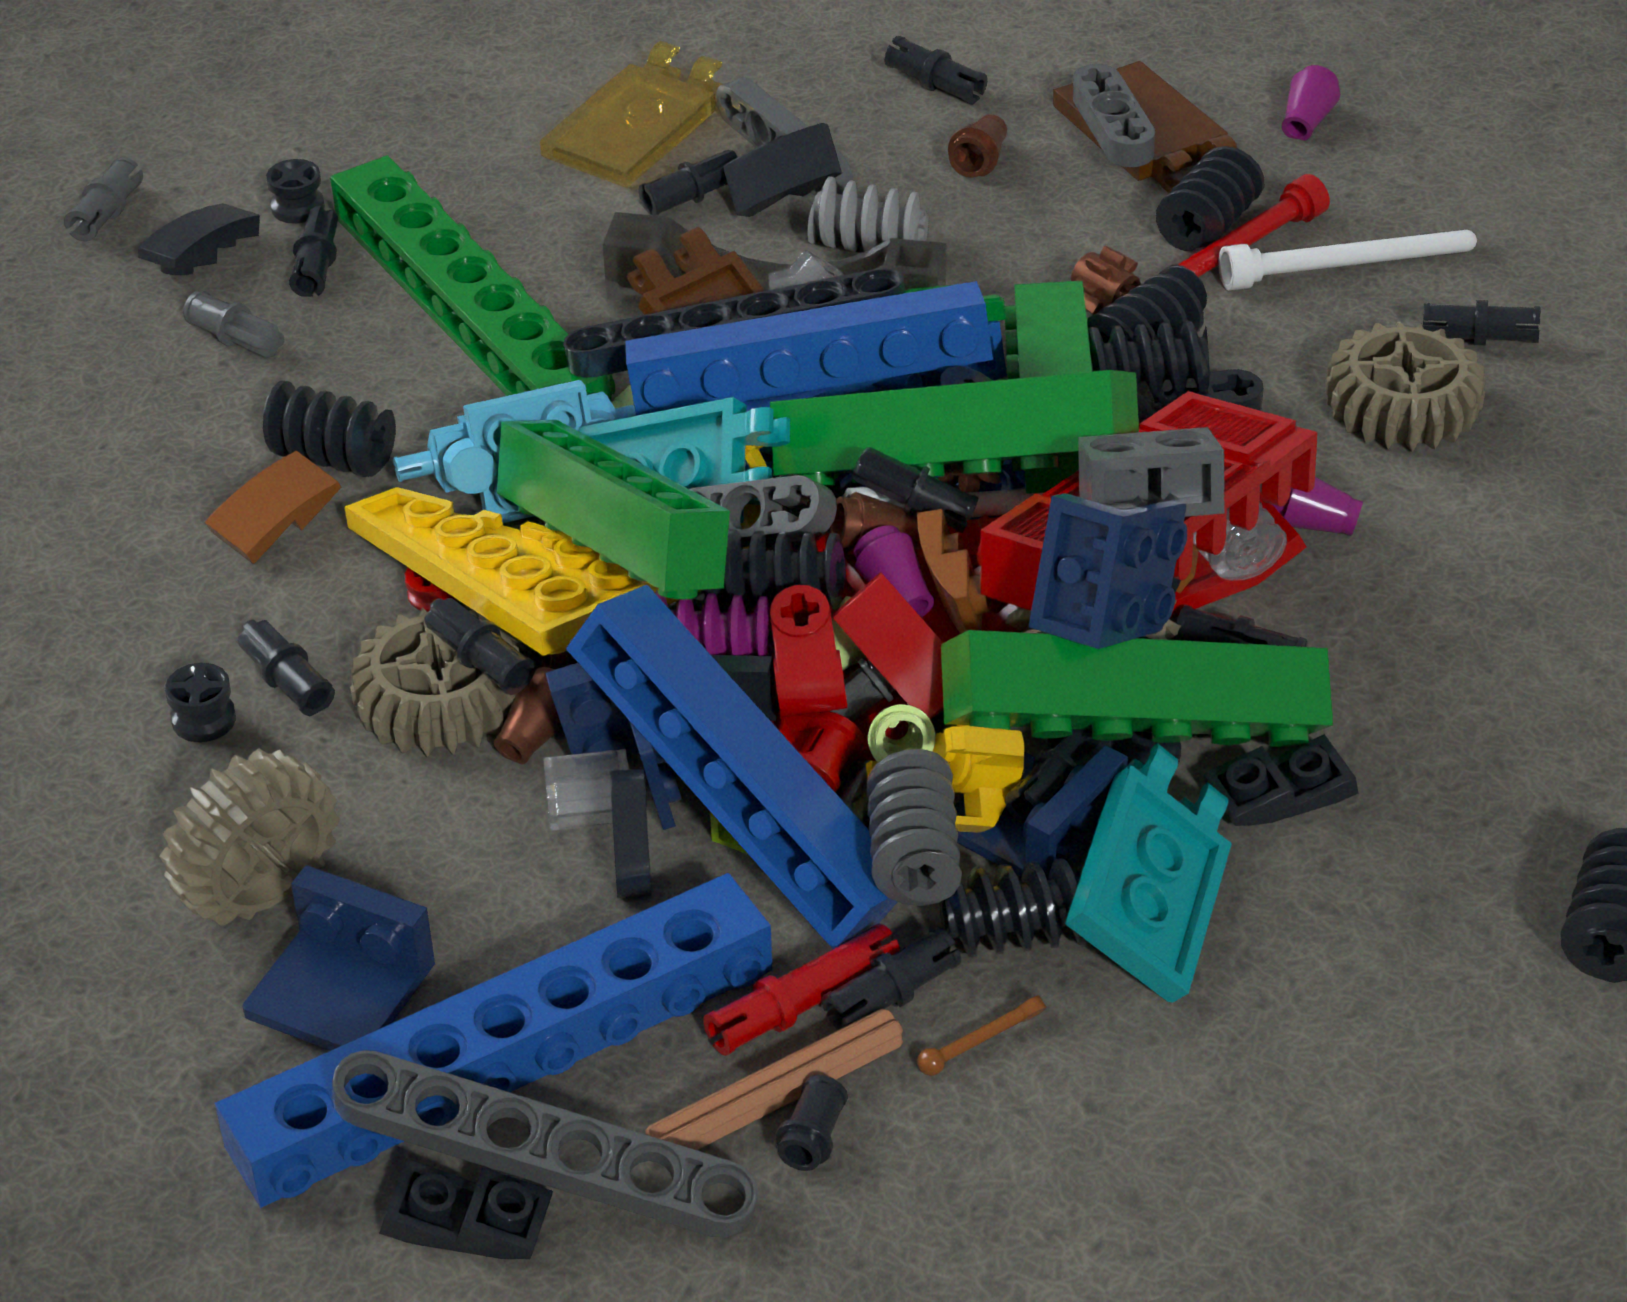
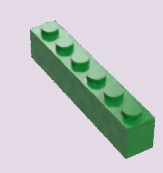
[1005,281,1092,494]
[770,370,1139,486]
[497,420,730,599]
[941,630,1333,747]

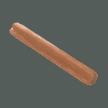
[645,1009,903,1150]

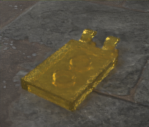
[540,41,723,188]

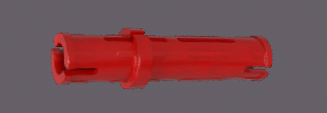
[703,923,900,1056]

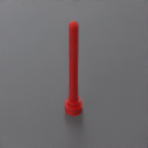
[1178,174,1330,277]

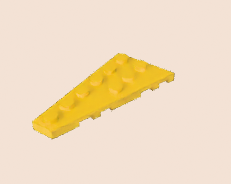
[345,487,701,656]

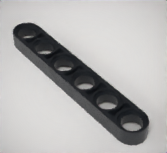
[563,268,906,378]

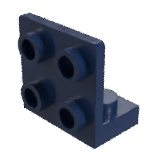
[1029,493,1188,649]
[545,663,682,830]
[954,745,1128,879]
[242,865,435,1051]

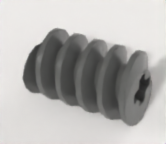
[867,749,962,906]

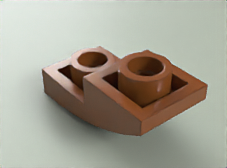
[204,451,342,564]
[917,509,992,634]

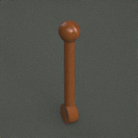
[917,995,1047,1076]

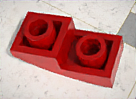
[831,572,944,719]

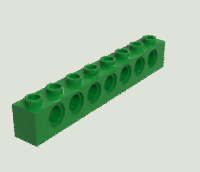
[330,155,615,402]

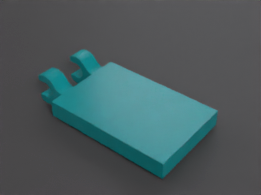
[579,397,790,523]
[1065,743,1232,1003]

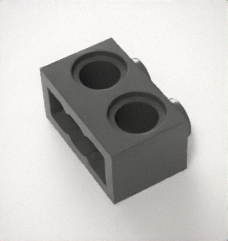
[1078,427,1225,517]

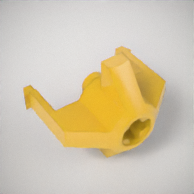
[866,725,1024,833]

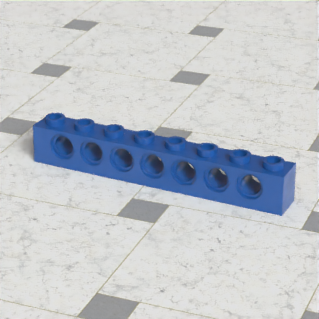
[215,873,773,1208]

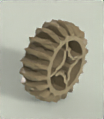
[1325,321,1486,452]
[350,608,519,758]
[159,748,340,927]

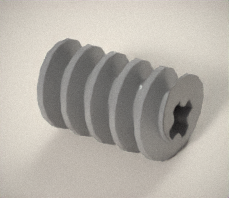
[807,176,929,263]

